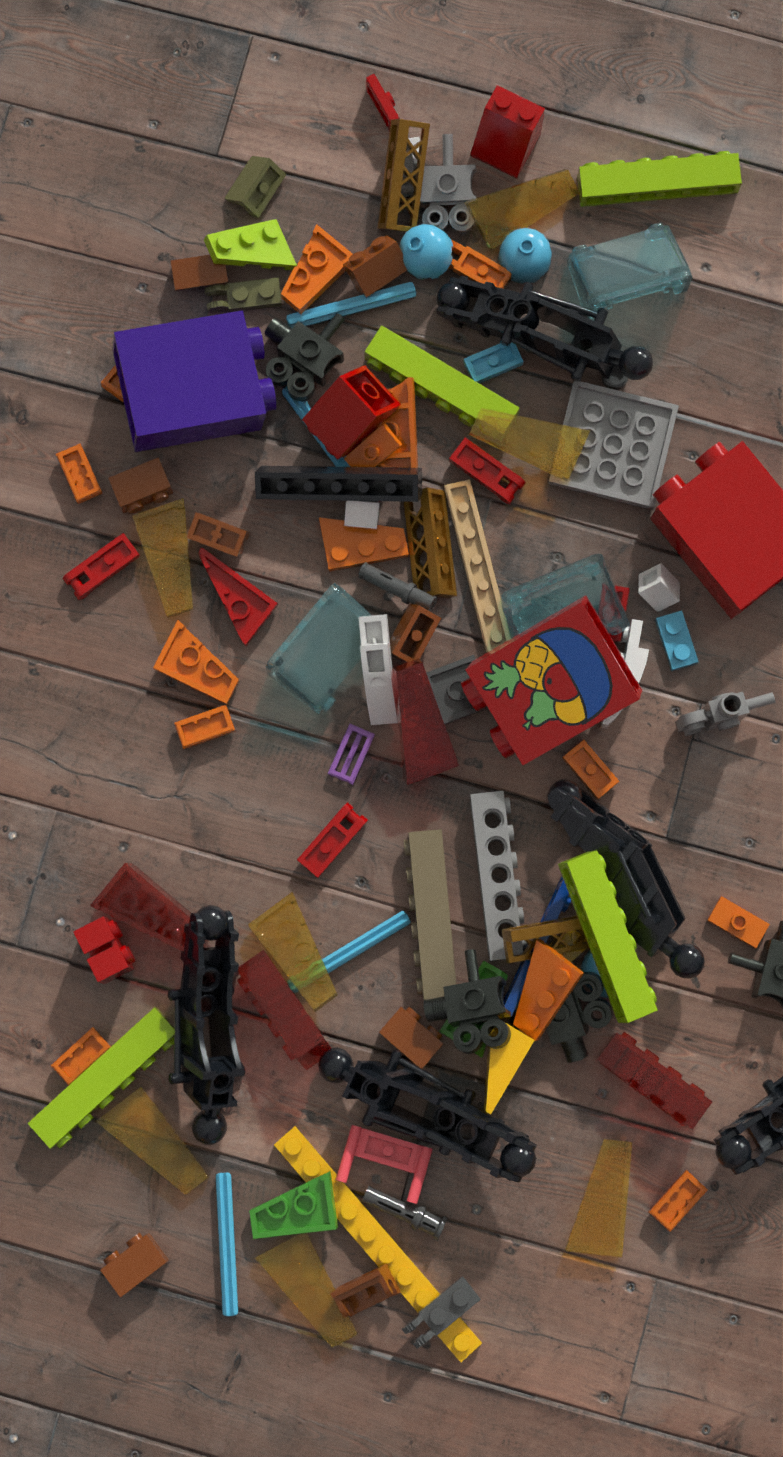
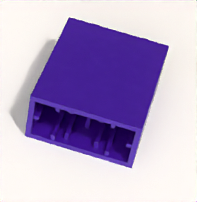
[112,310,276,452]

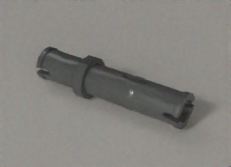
[358,562,437,612]

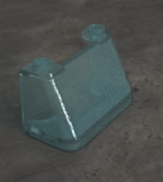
[567,223,692,319]
[501,554,630,637]
[266,583,372,715]

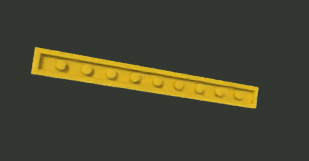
[274,1126,482,1362]

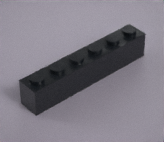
[255,466,422,502]

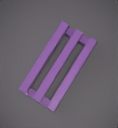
[328,724,375,785]

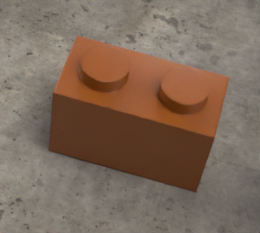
[343,235,407,298]
[108,457,173,514]
[390,604,441,667]
[379,1007,443,1069]
[100,1232,169,1298]

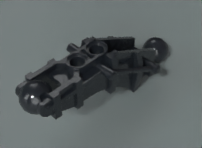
[436,276,653,381]
[547,779,705,979]
[168,905,246,1145]
[318,1047,537,1182]
[713,1076,783,1175]

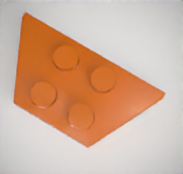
[366,377,418,468]

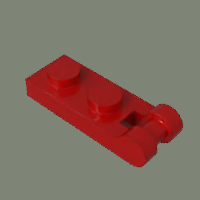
[449,437,526,505]
[62,533,140,601]
[297,802,368,878]

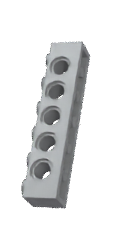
[469,791,528,962]

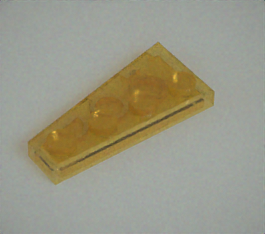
[464,169,580,249]
[469,408,590,481]
[132,498,194,618]
[248,892,338,1012]
[96,1087,209,1195]
[565,1139,632,1257]
[255,1233,358,1348]

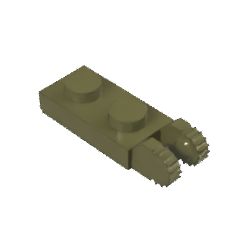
[205,277,282,313]

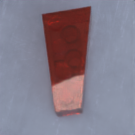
[393,658,459,785]
[90,862,209,951]
[237,950,332,1070]
[595,1032,713,1130]

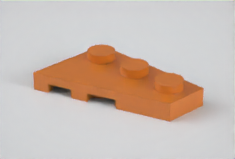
[153,620,239,705]
[513,939,584,1041]

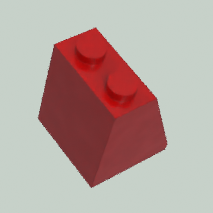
[470,85,545,179]
[302,365,401,460]

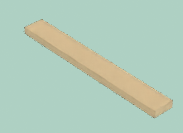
[444,479,511,653]

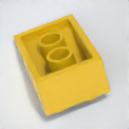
[483,1023,535,1114]

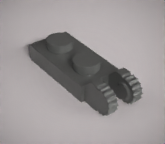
[402,1276,481,1349]

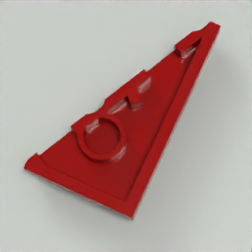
[198,547,278,646]

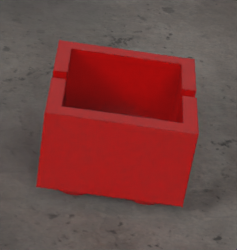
[73,916,136,984]

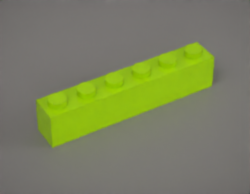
[577,151,742,207]
[364,325,520,442]
[558,850,658,1023]
[27,1007,175,1149]

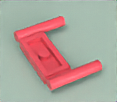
[336,1125,433,1204]

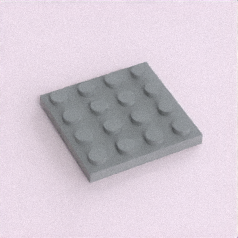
[548,381,679,510]

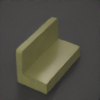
[225,156,286,218]

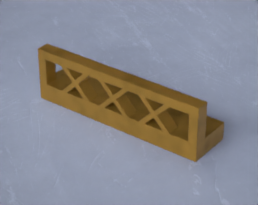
[377,119,430,232]
[404,487,457,598]
[502,915,589,963]

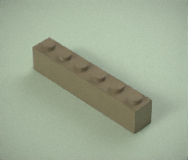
[403,829,456,1001]

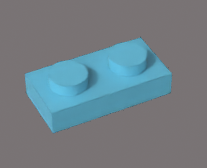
[463,342,524,384]
[655,611,699,671]

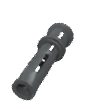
[362,1186,448,1241]

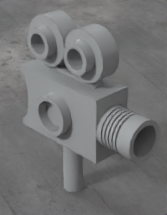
[401,134,477,232]
[675,692,775,736]

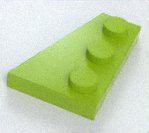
[204,219,297,271]

